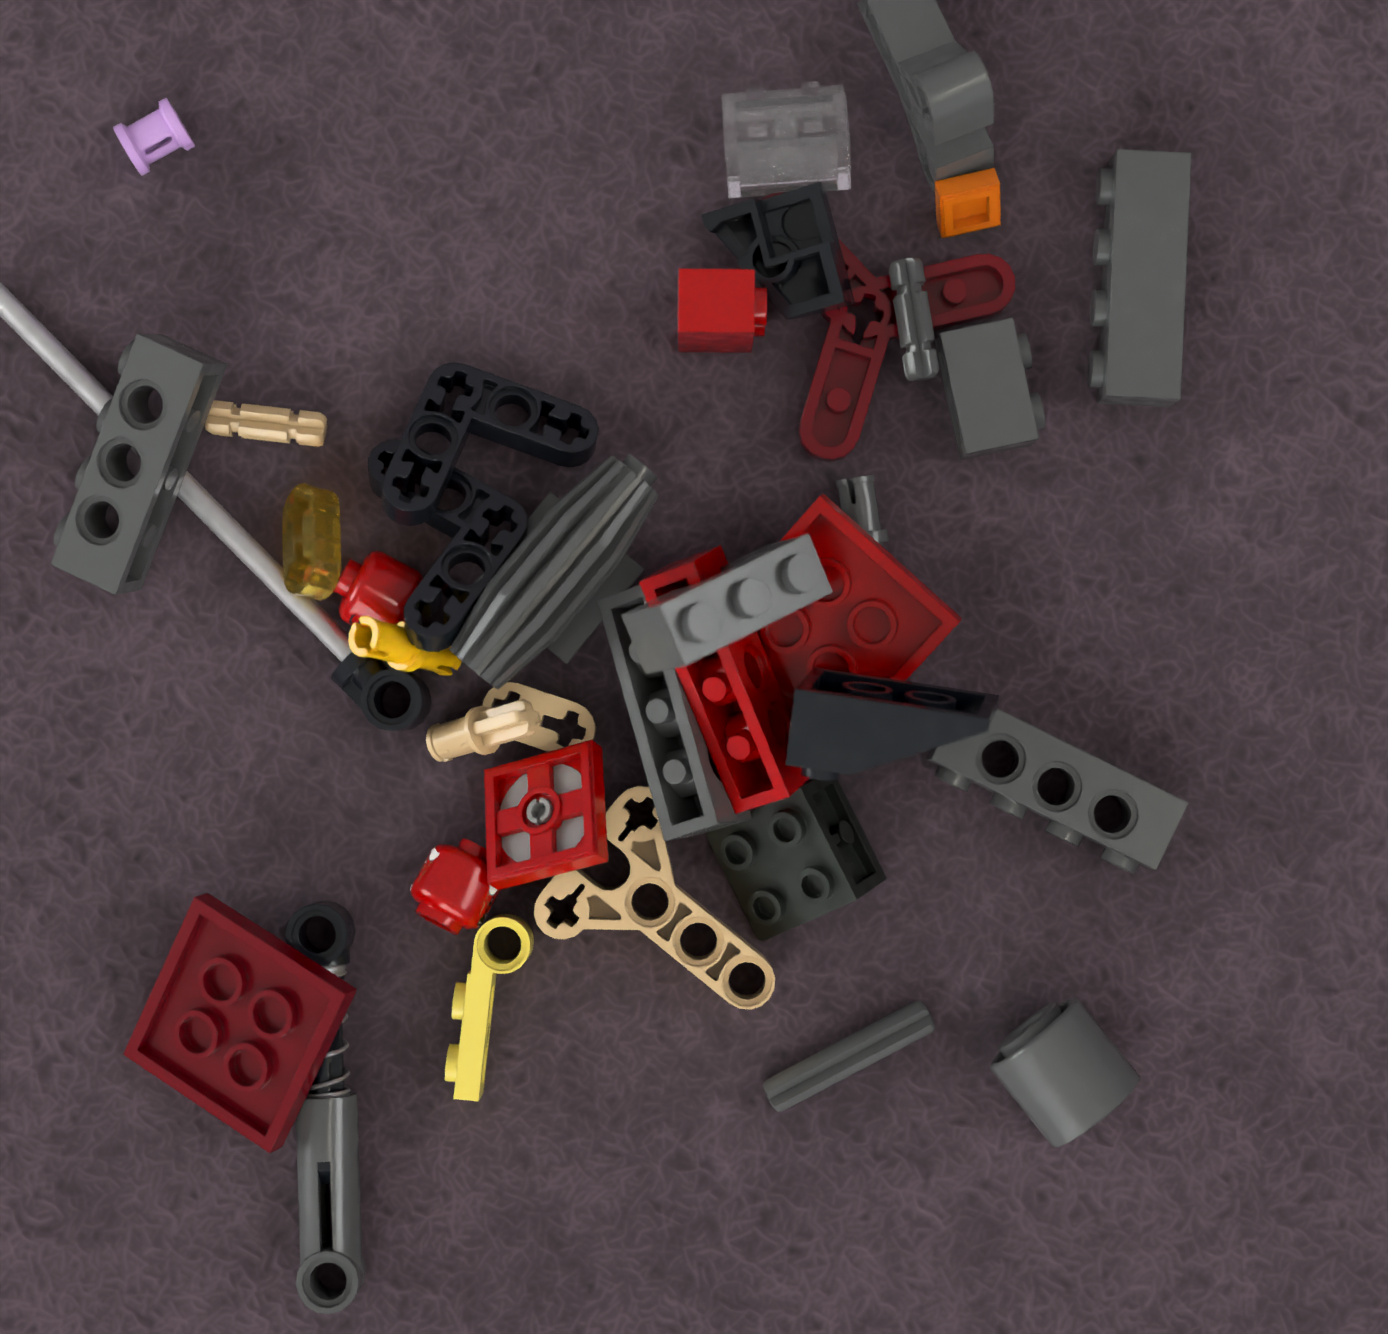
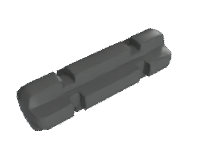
[889,258,939,381]

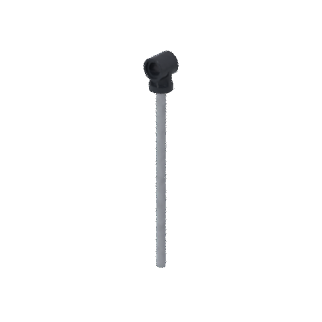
[0,283,432,732]

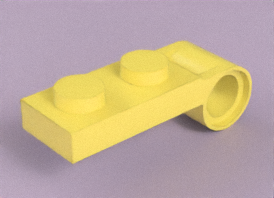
[445,914,534,1102]

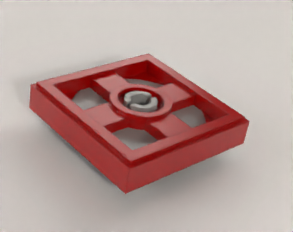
[484,740,608,890]

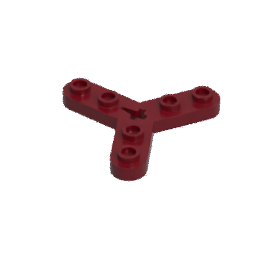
[761,192,1016,462]

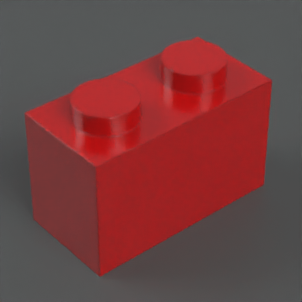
[678,269,767,353]

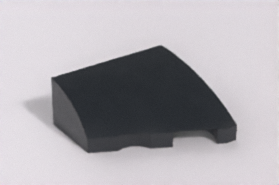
[702,182,855,320]

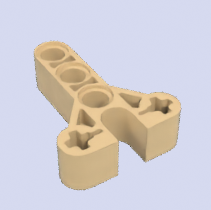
[534,785,775,1010]

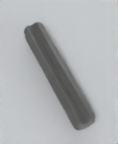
[763,1001,935,1112]

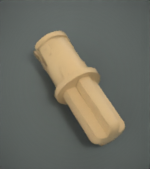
[426,699,540,762]

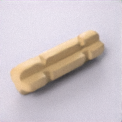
[205,400,327,447]

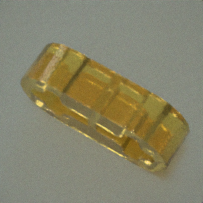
[282,483,341,600]

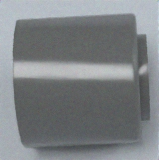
[990,998,1140,1147]

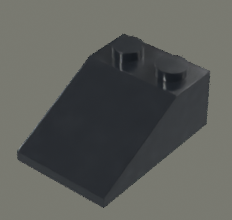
[785,667,999,781]

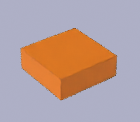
[934,168,1001,238]

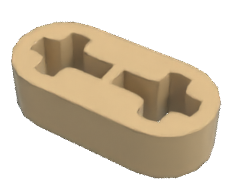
[482,682,597,752]

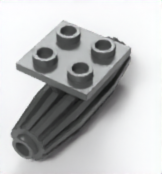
[449,454,659,690]

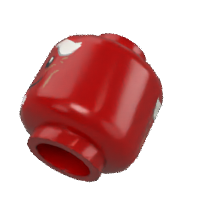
[410,838,500,935]

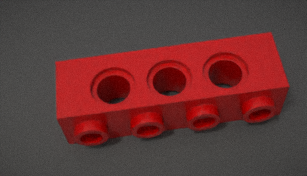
[639,545,810,814]

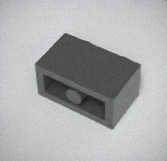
[934,317,1045,461]

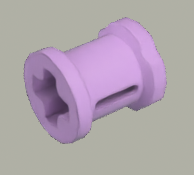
[113,97,195,176]

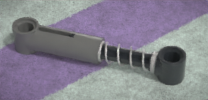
[285,901,366,1314]

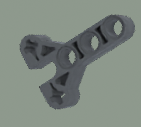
[857,0,994,193]

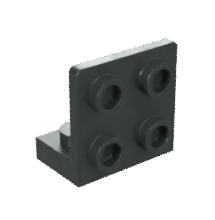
[706,779,887,941]

